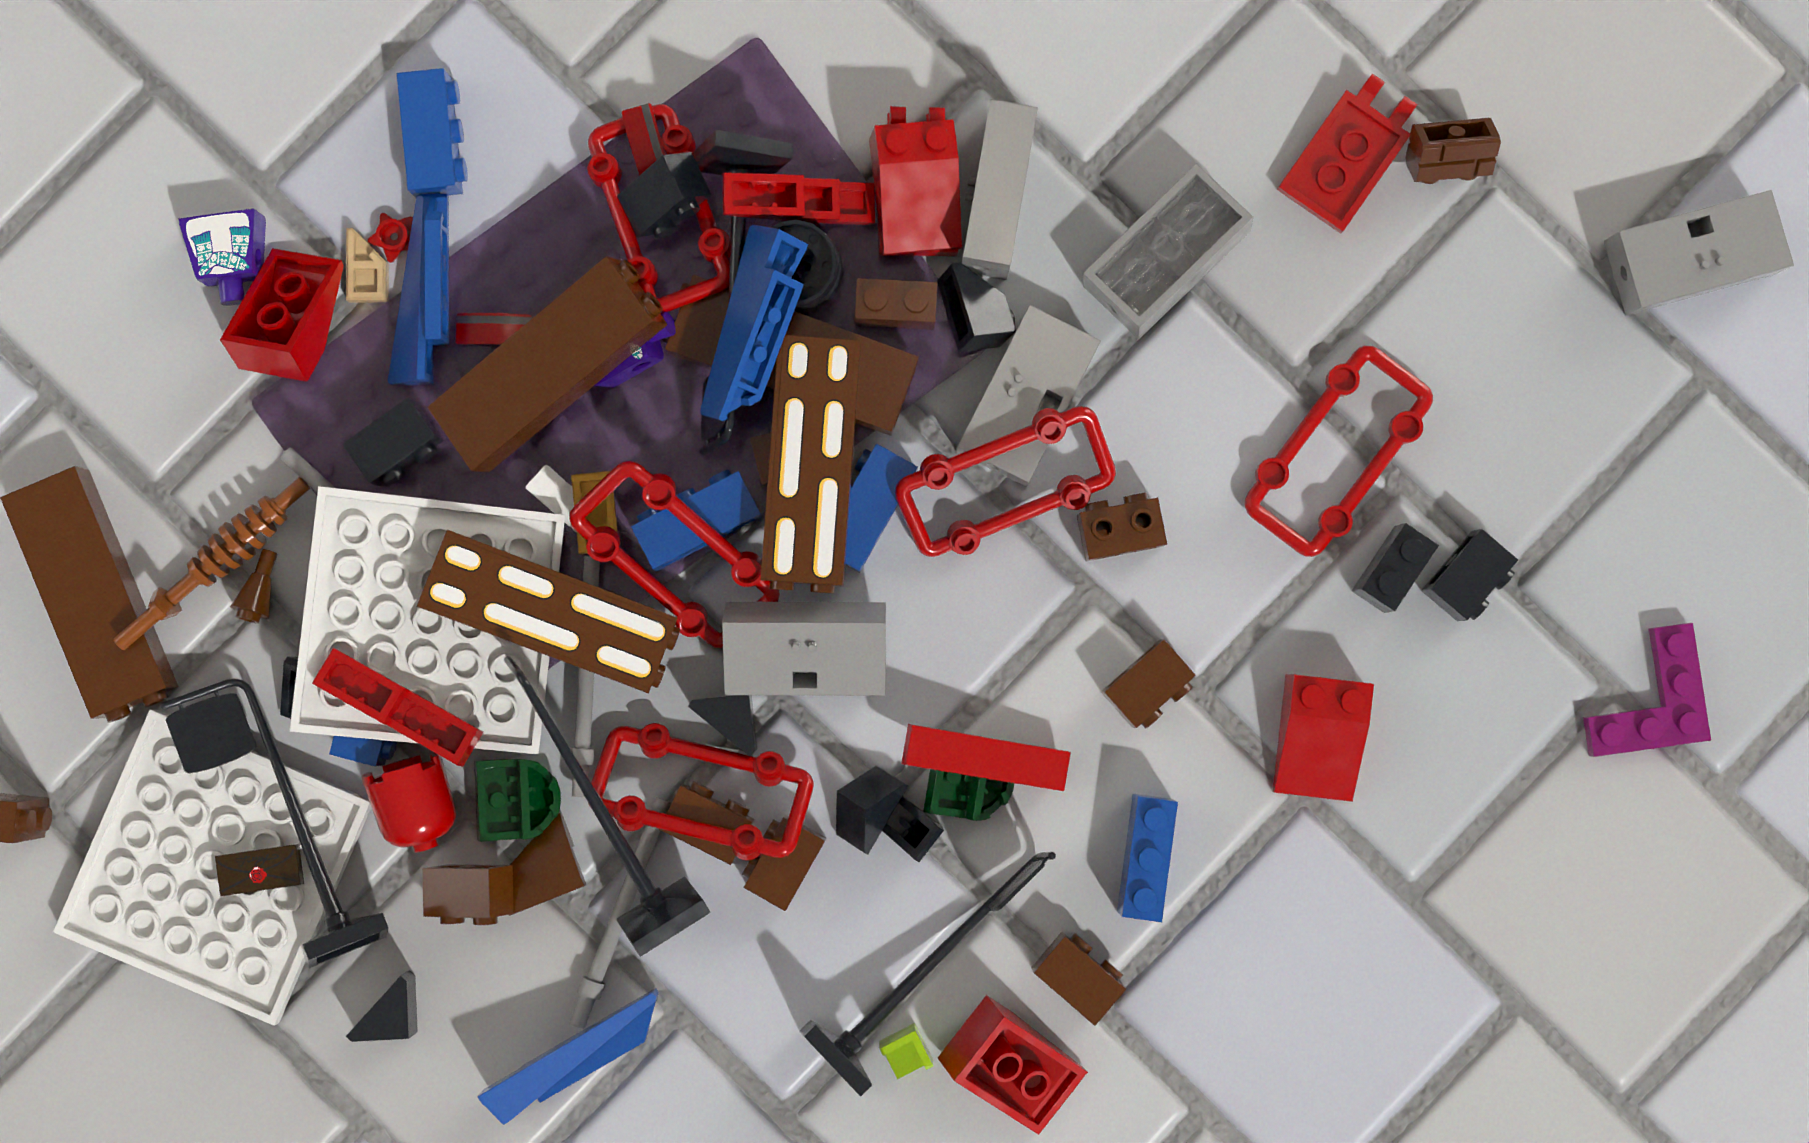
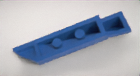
[388,194,449,385]
[700,225,808,421]
[477,988,659,1125]

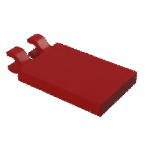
[1276,73,1418,234]

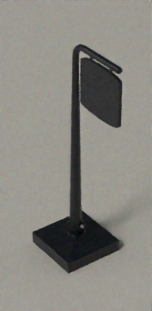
[692,130,793,455]
[504,656,711,957]
[160,678,389,968]
[800,852,1056,1097]

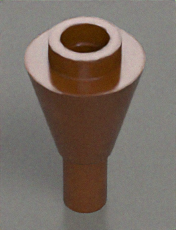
[230,549,278,624]

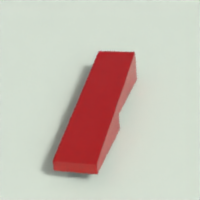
[312,648,484,767]
[901,724,1071,791]

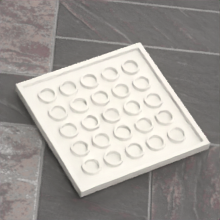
[290,486,565,754]
[53,709,371,1026]

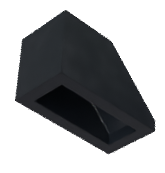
[937,262,1016,352]

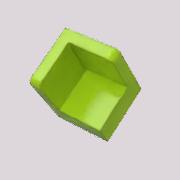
[879,1023,934,1080]

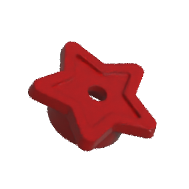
[368,213,413,263]

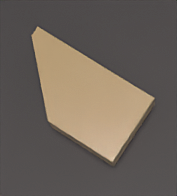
[346,228,389,303]

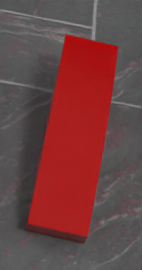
[722,173,875,225]

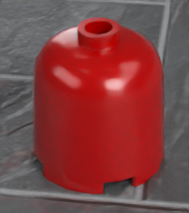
[361,752,456,853]

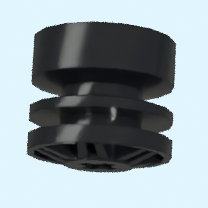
[771,220,844,312]

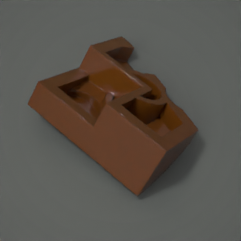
[509,813,587,916]

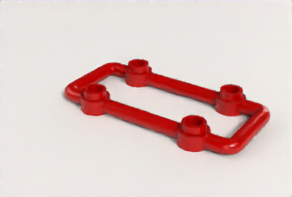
[587,104,730,314]
[1245,345,1433,557]
[895,406,1116,557]
[569,461,780,648]
[588,723,814,860]

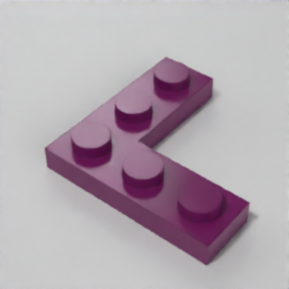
[1583,623,1711,757]

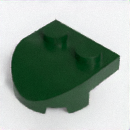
[474,759,561,842]
[923,769,1014,821]

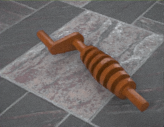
[113,477,310,650]

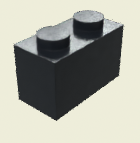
[617,152,712,239]
[342,397,444,487]
[1352,523,1439,613]
[1421,529,1518,621]

